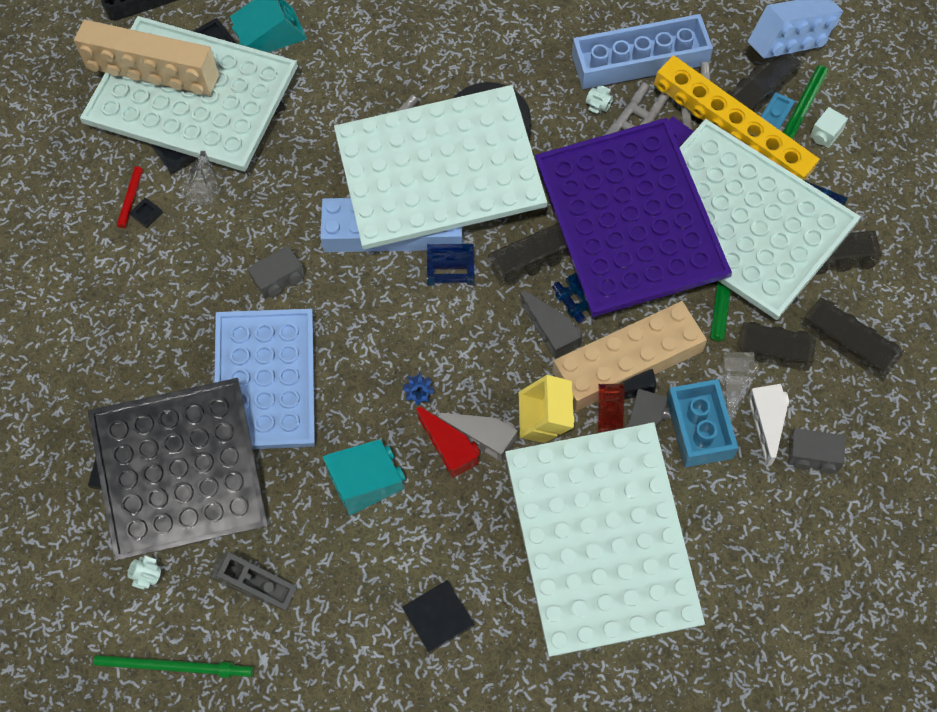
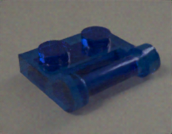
[427,244,474,286]

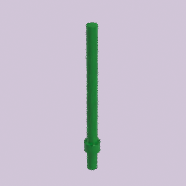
[93,655,253,678]

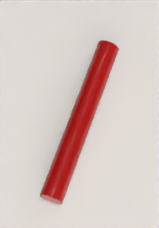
[116,166,143,229]

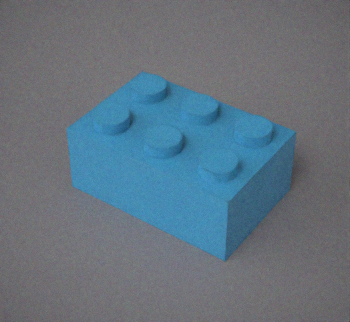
[667,379,738,468]

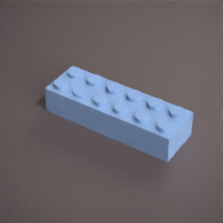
[572,14,713,89]
[321,198,462,252]

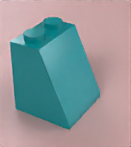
[230,0,307,53]
[323,439,406,516]

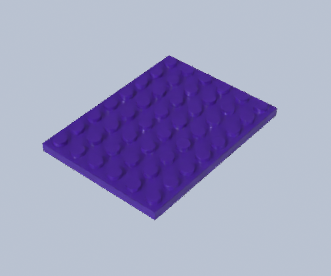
[535,118,732,317]

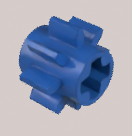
[403,372,434,405]

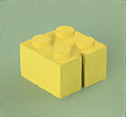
[519,375,574,443]

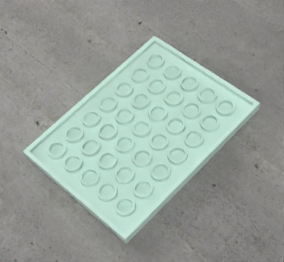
[80,16,298,172]
[334,85,547,250]
[680,119,861,320]
[505,422,705,657]

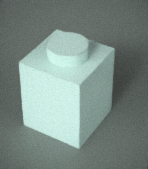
[810,107,848,148]

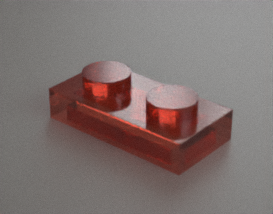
[597,383,625,432]

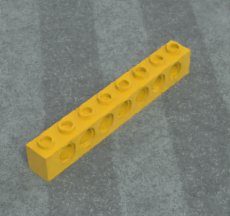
[653,55,820,181]

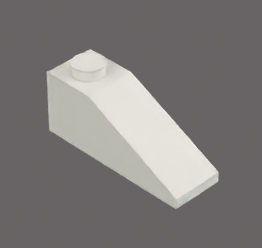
[748,384,789,466]

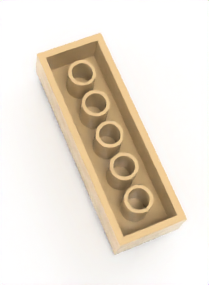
[74,19,219,96]
[552,301,707,412]

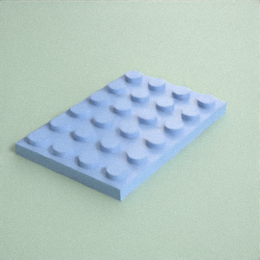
[215,309,315,449]

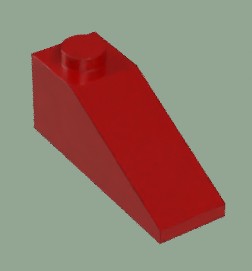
[416,406,480,478]

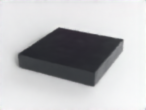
[402,580,474,654]

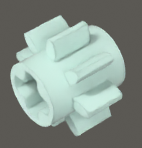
[586,85,613,114]
[128,556,161,589]

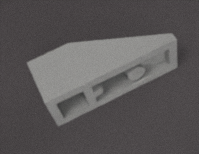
[438,413,518,463]

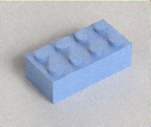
[747,0,843,58]

